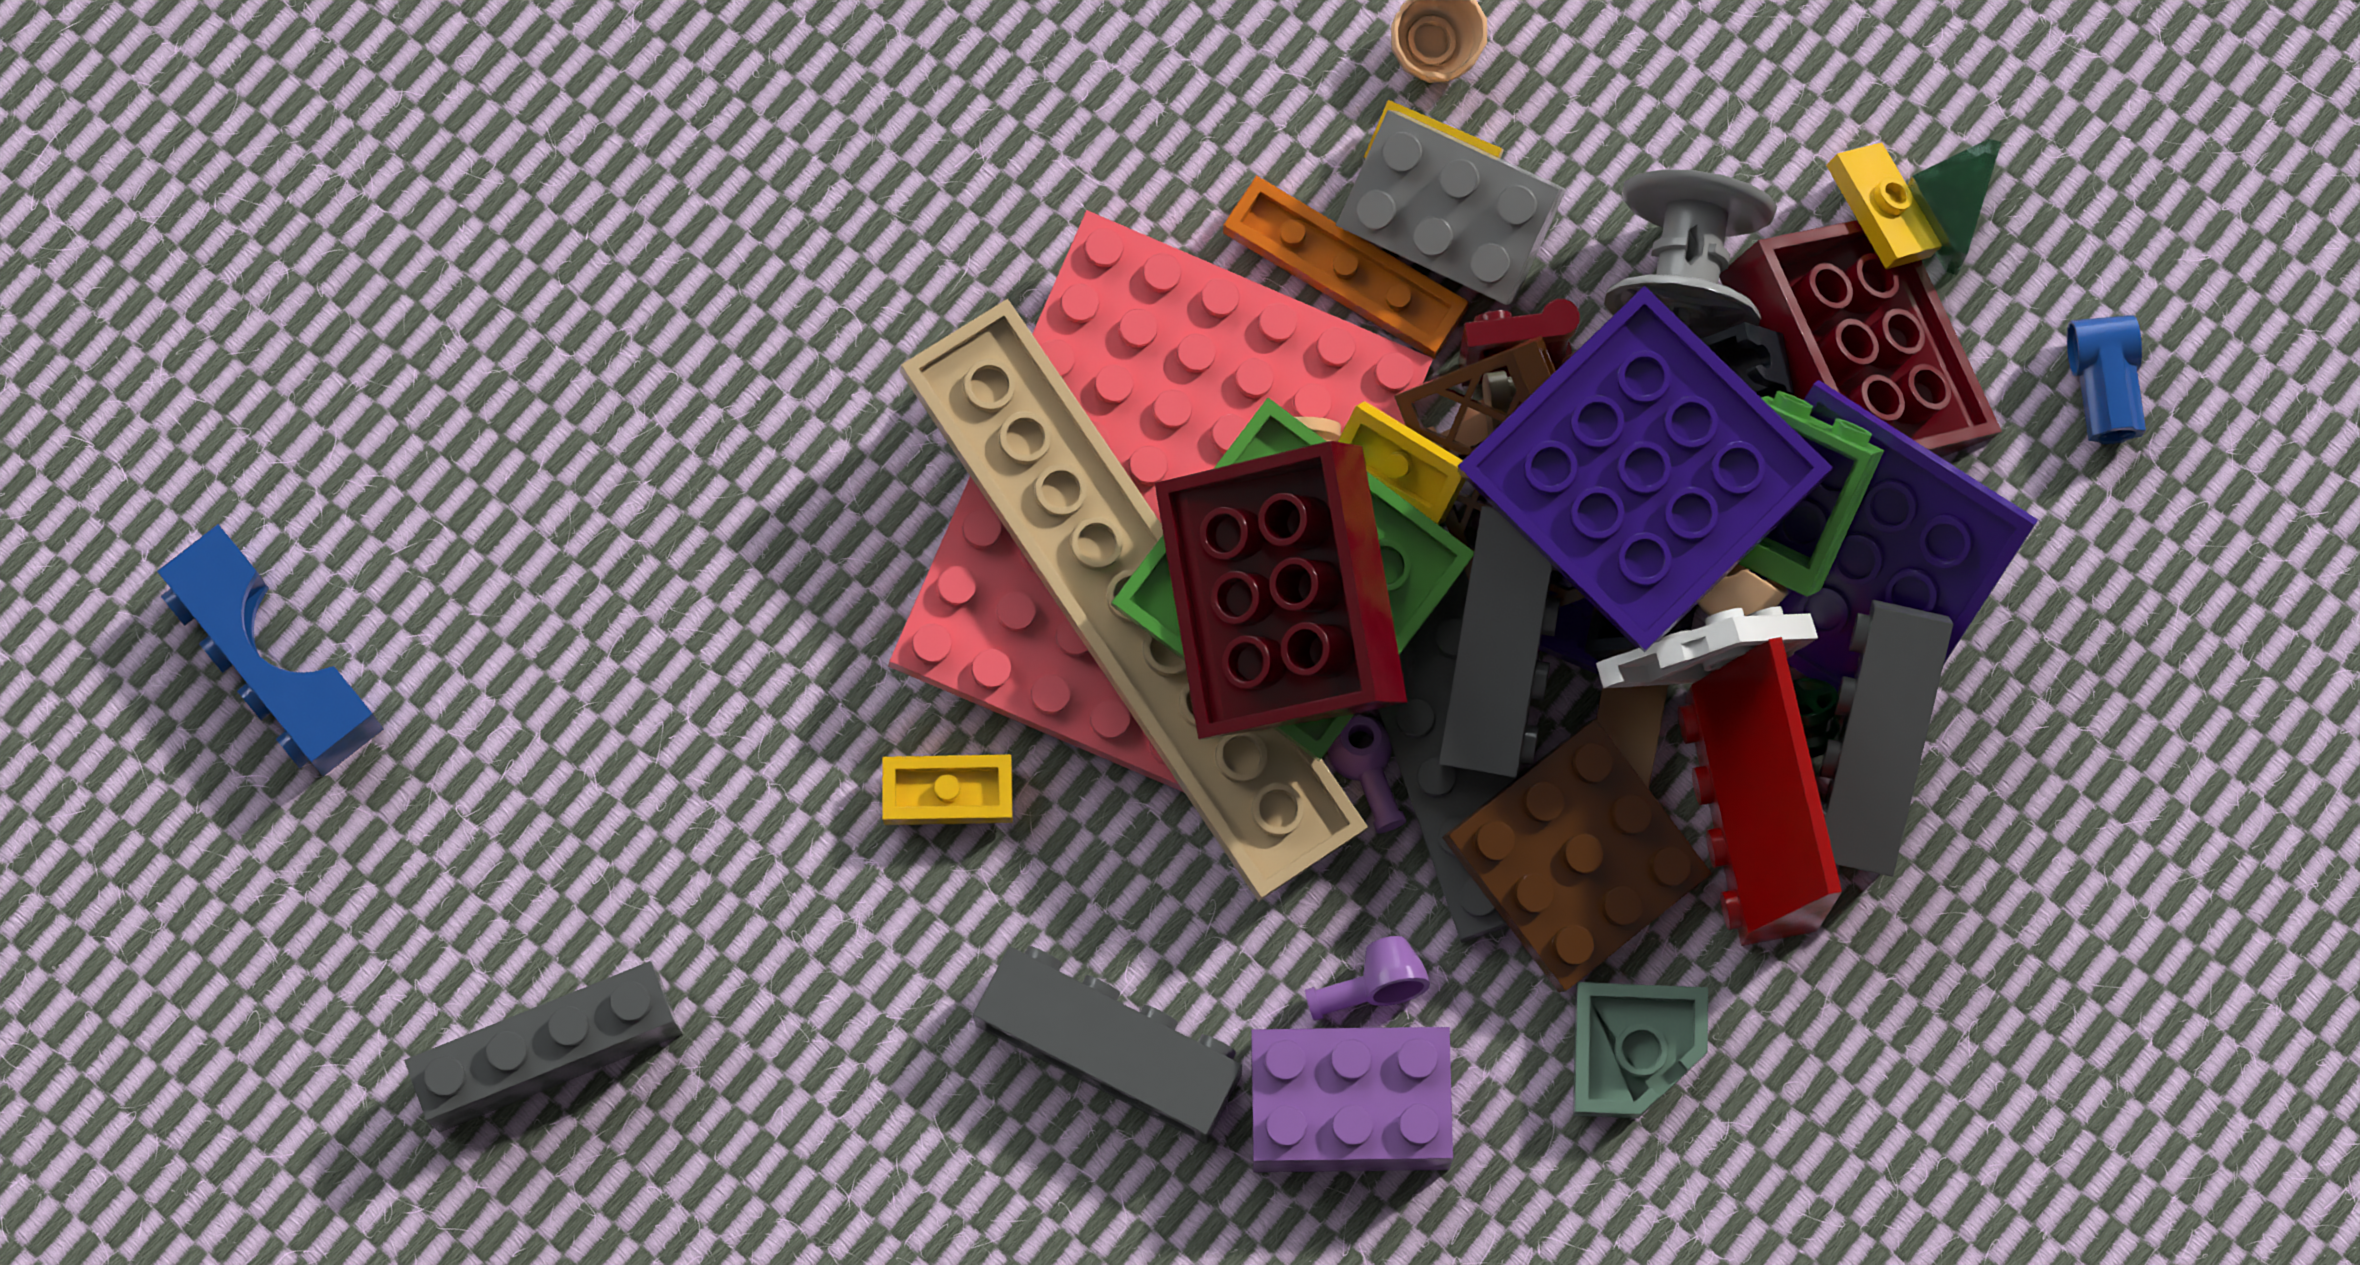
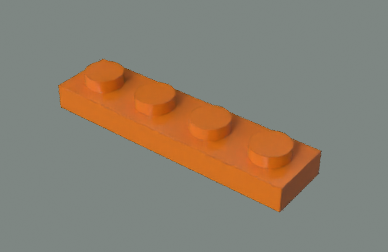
[1223,175,1469,360]

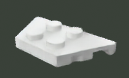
[1596,606,1818,688]

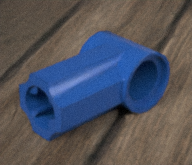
[2067,315,2146,445]

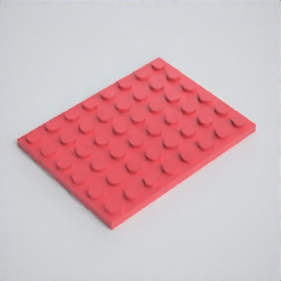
[888,210,1433,792]

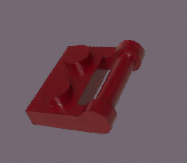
[1458,299,1580,387]

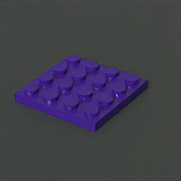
[1458,285,1833,652]
[1696,380,2038,693]

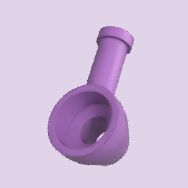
[1328,715,1406,833]
[1305,936,1430,1021]

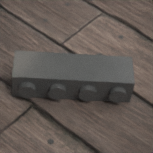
[1439,506,1561,777]
[1820,600,1953,877]
[973,946,1242,1144]
[404,961,683,1133]

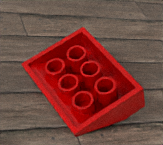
[1678,637,1842,946]

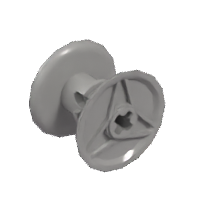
[1604,169,1778,339]

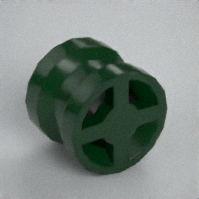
[1792,678,1841,758]

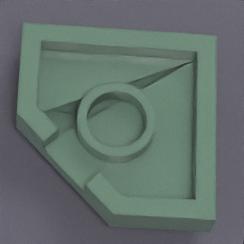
[1573,982,1708,1118]

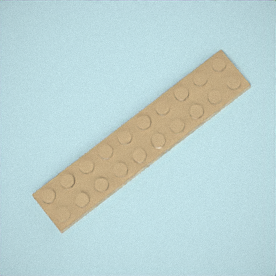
[900,299,1368,902]

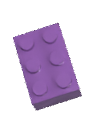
[1251,1027,1453,1172]

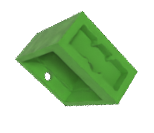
[1738,391,1884,597]

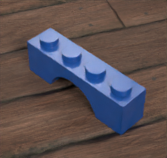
[157,524,384,777]

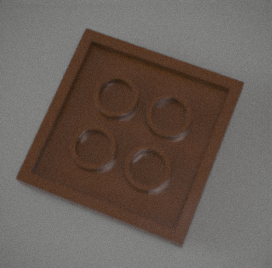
[1442,718,1712,993]

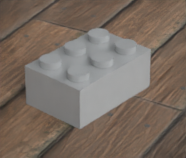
[1336,110,1567,305]

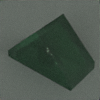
[1908,138,2001,275]

